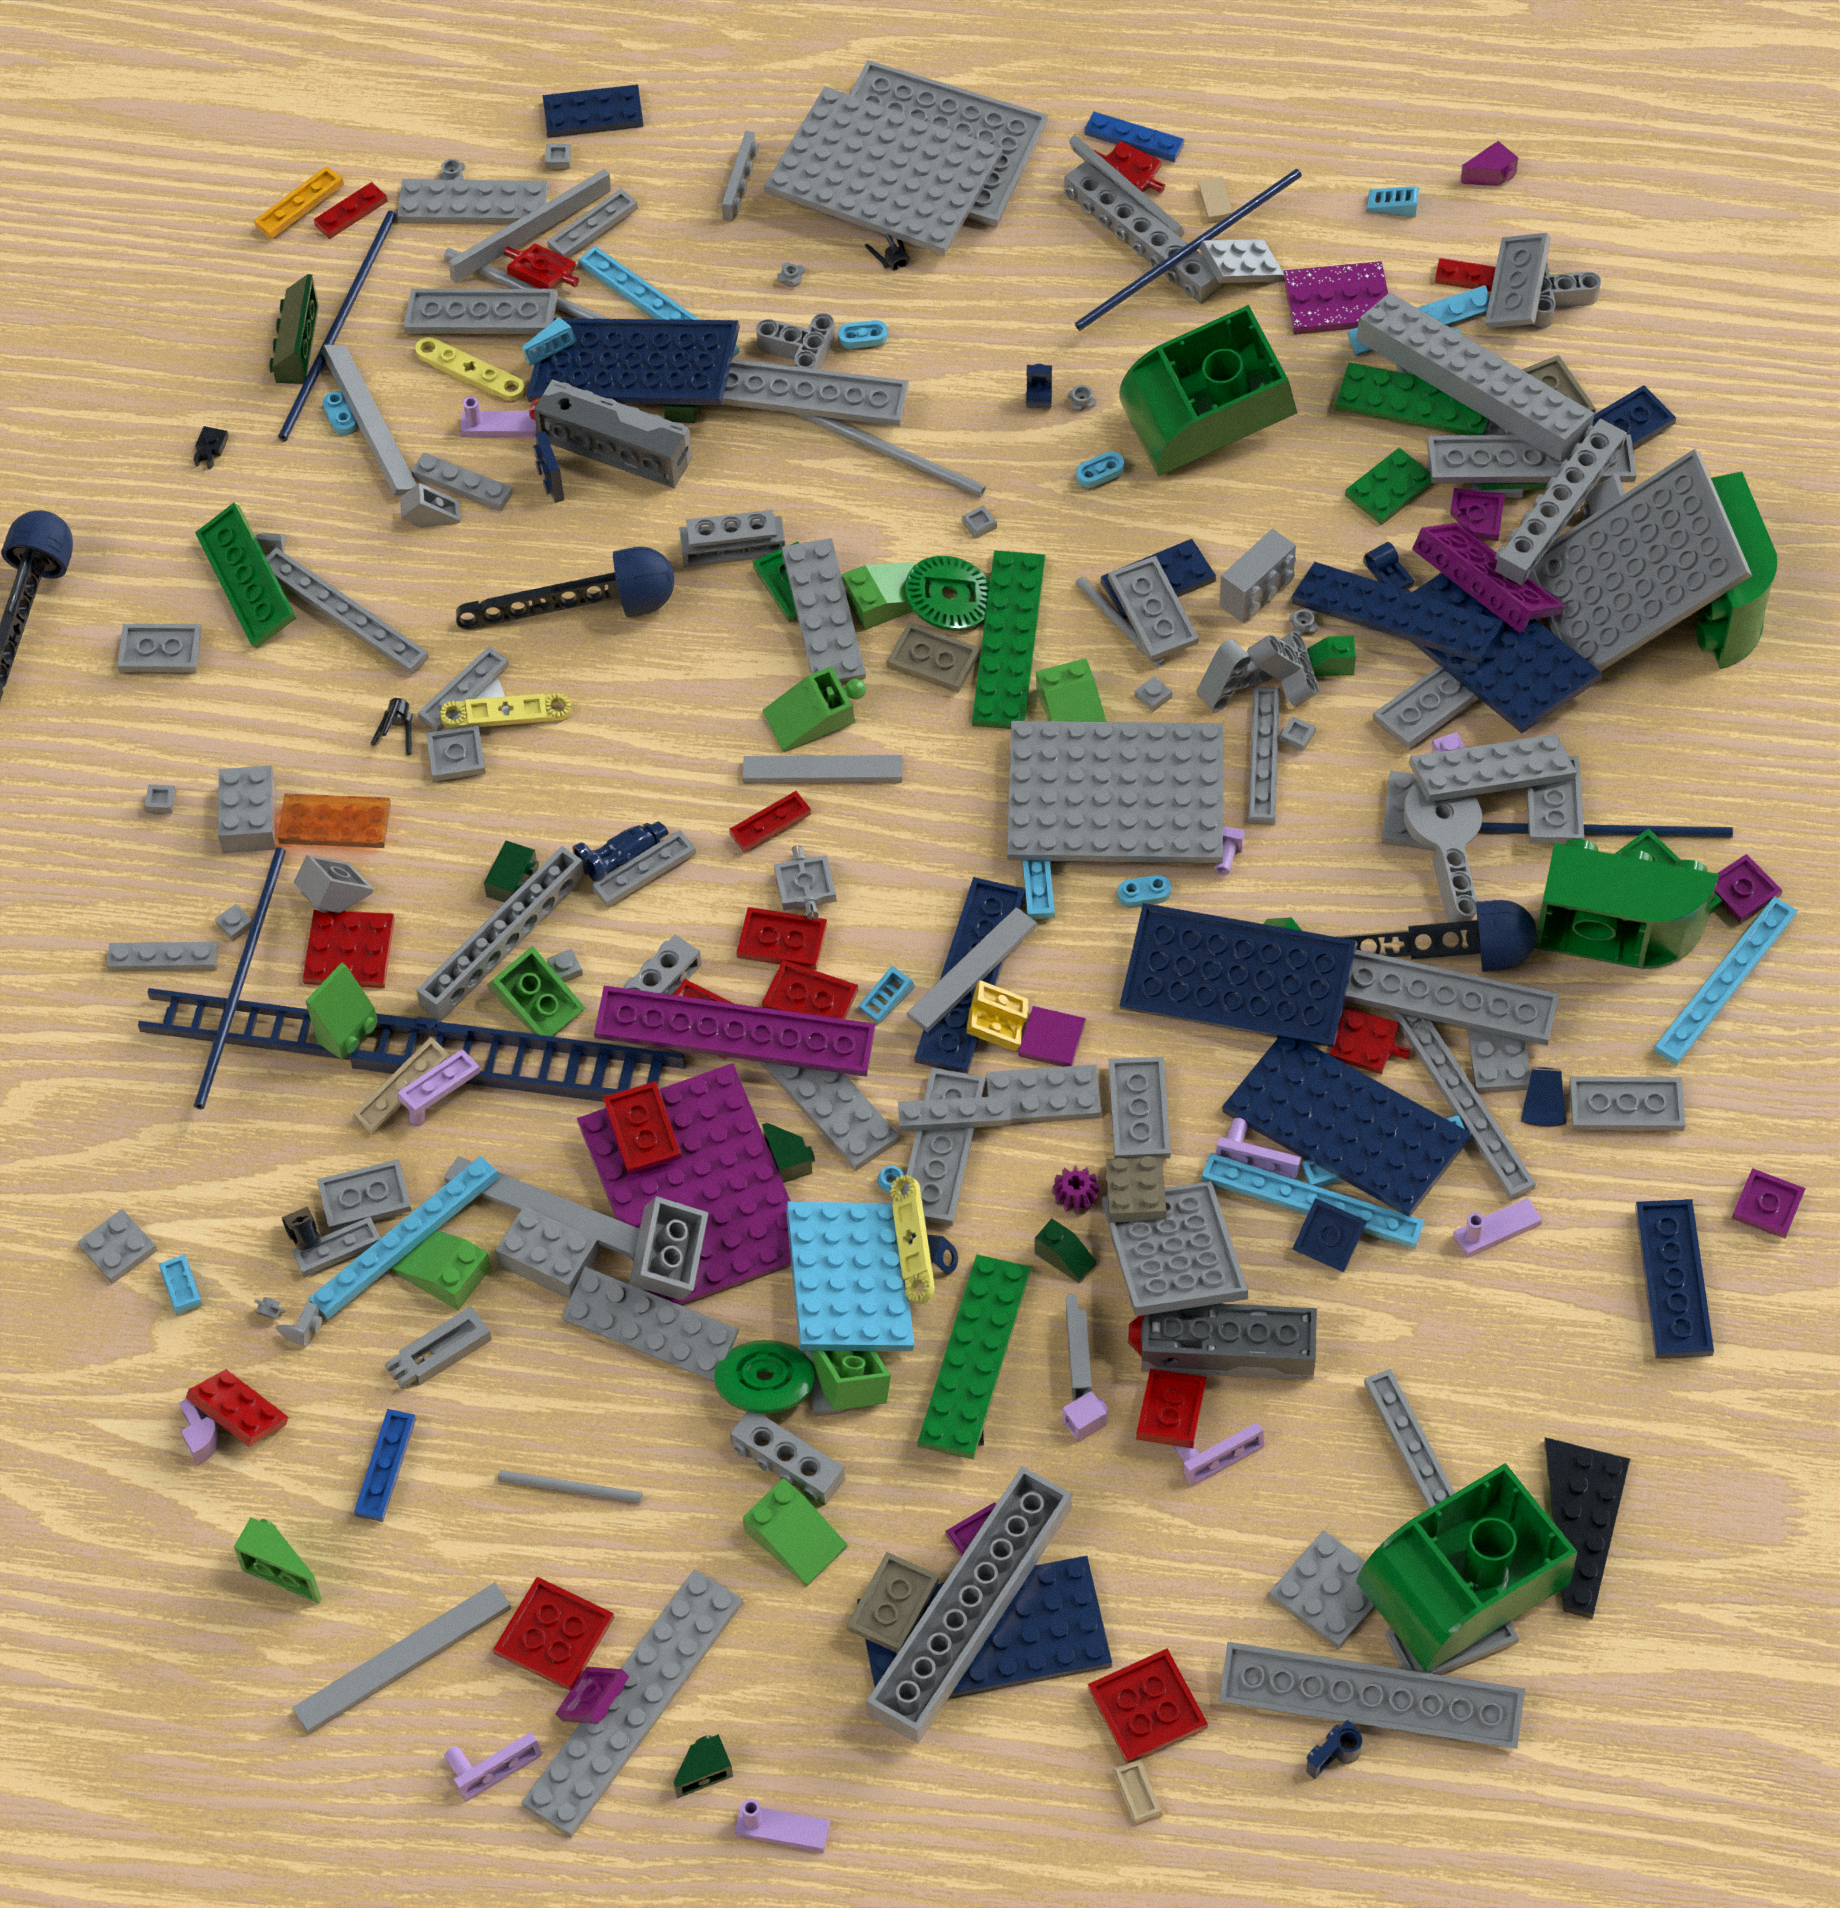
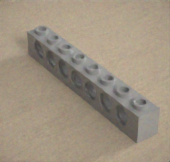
[1064,161,1222,304]
[1495,419,1627,585]
[416,846,585,1021]

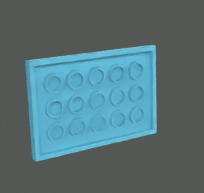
[786,1202,914,1352]

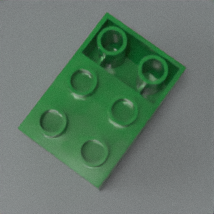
[1119,305,1297,476]
[1696,471,1777,669]
[1535,839,1719,969]
[1356,1463,1577,1673]

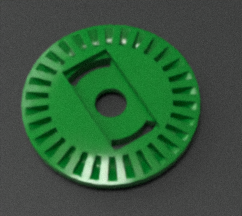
[904,556,990,631]
[714,1340,815,1414]

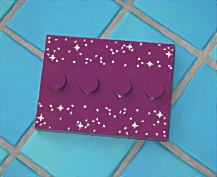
[1283,261,1388,334]

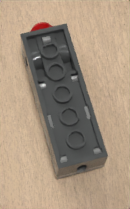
[529,379,692,488]
[1128,1303,1317,1380]

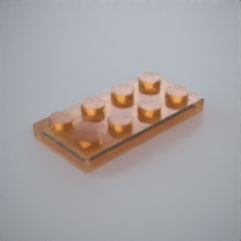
[277,793,391,848]

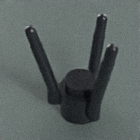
[865,233,910,271]
[371,698,413,755]

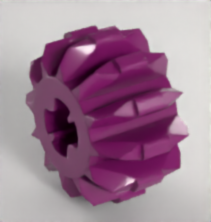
[1052,1165,1100,1214]

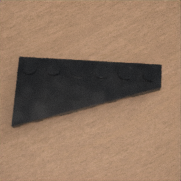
[1544,1437,1630,1619]

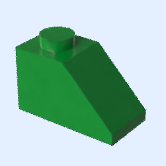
[1307,635,1356,676]

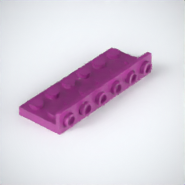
[1412,523,1566,632]

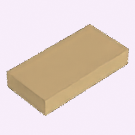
[1198,176,1233,223]
[1113,1759,1163,1826]

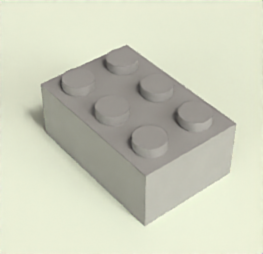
[1219,528,1296,623]
[218,765,276,853]
[629,1196,708,1300]
[495,1206,600,1299]

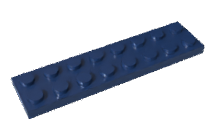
[1292,561,1504,664]
[914,877,1025,1074]

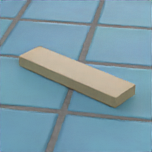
[352,1037,451,1135]

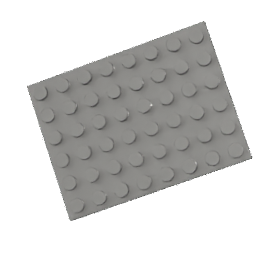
[850,60,1048,227]
[764,86,1003,256]
[1530,449,1752,672]
[1007,721,1223,863]

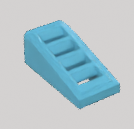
[1367,186,1419,217]
[522,317,576,366]
[858,966,915,1024]

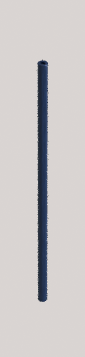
[1075,169,1302,331]
[278,210,397,441]
[1478,822,1733,838]
[194,847,286,1110]

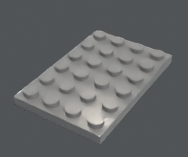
[1101,1181,1248,1316]

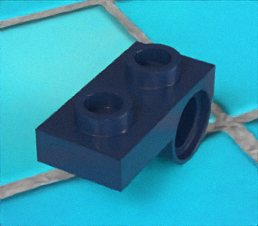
[1026,364,1052,408]
[1363,542,1414,590]
[1306,1720,1362,1779]

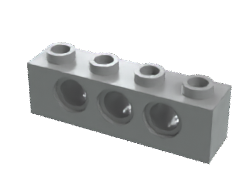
[623,934,702,995]
[730,1412,845,1505]

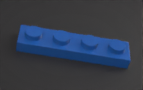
[1085,111,1184,162]
[354,1409,416,1522]

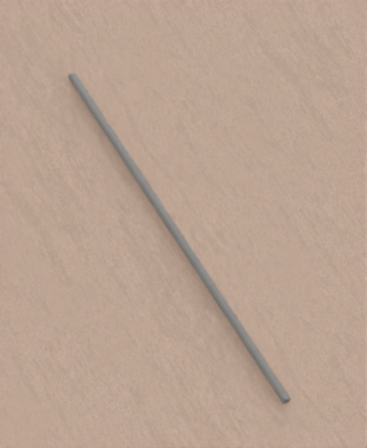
[444,248,986,497]

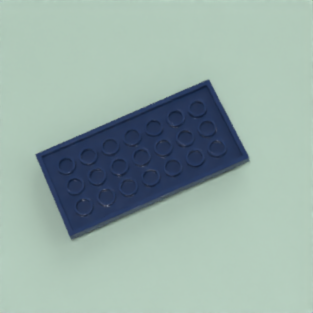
[526,318,740,405]
[1411,573,1602,734]
[1119,903,1357,1048]
[1222,1038,1471,1217]
[857,1555,1112,1699]

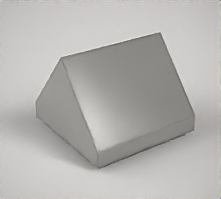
[256,532,287,554]

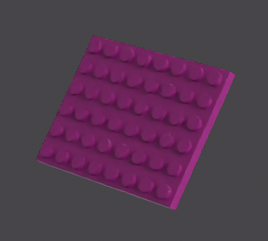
[577,1063,791,1306]

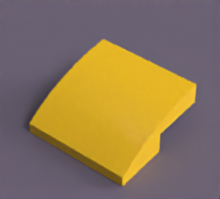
[967,980,1028,1052]

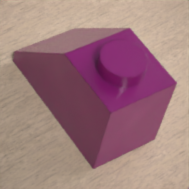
[1460,141,1518,186]

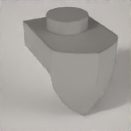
[276,1302,322,1346]

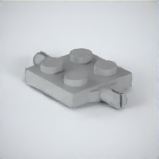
[774,845,837,920]

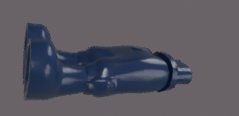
[572,821,669,882]

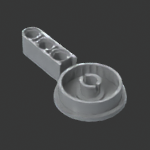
[1404,781,1482,922]

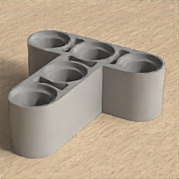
[1533,262,1601,328]
[756,313,835,370]
[1247,631,1319,707]
[1196,639,1273,712]

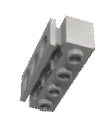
[679,510,785,567]

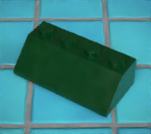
[269,274,319,384]

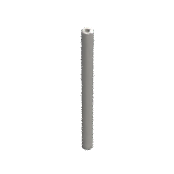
[1075,577,1165,668]
[498,1470,642,1504]

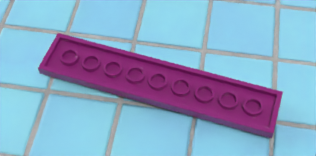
[594,985,875,1077]

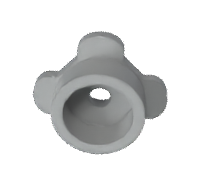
[439,159,465,180]
[777,262,805,287]
[1068,385,1096,410]
[1289,609,1318,635]
[254,1297,285,1320]

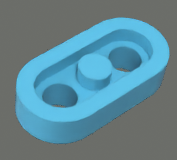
[838,320,888,349]
[323,391,358,436]
[1076,452,1124,488]
[1118,875,1171,908]

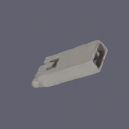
[1066,1294,1092,1401]
[385,1306,492,1388]

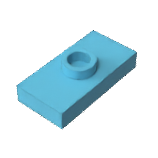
[159,1255,203,1315]

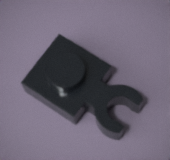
[194,426,229,469]

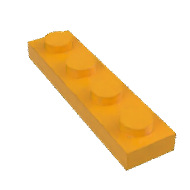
[254,166,344,240]

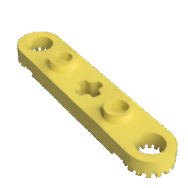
[415,337,524,402]
[440,693,571,729]
[890,1174,935,1305]

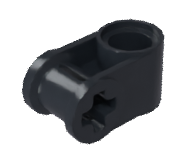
[281,1207,321,1250]

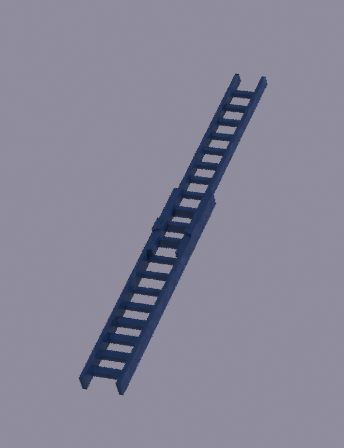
[138,988,685,1102]

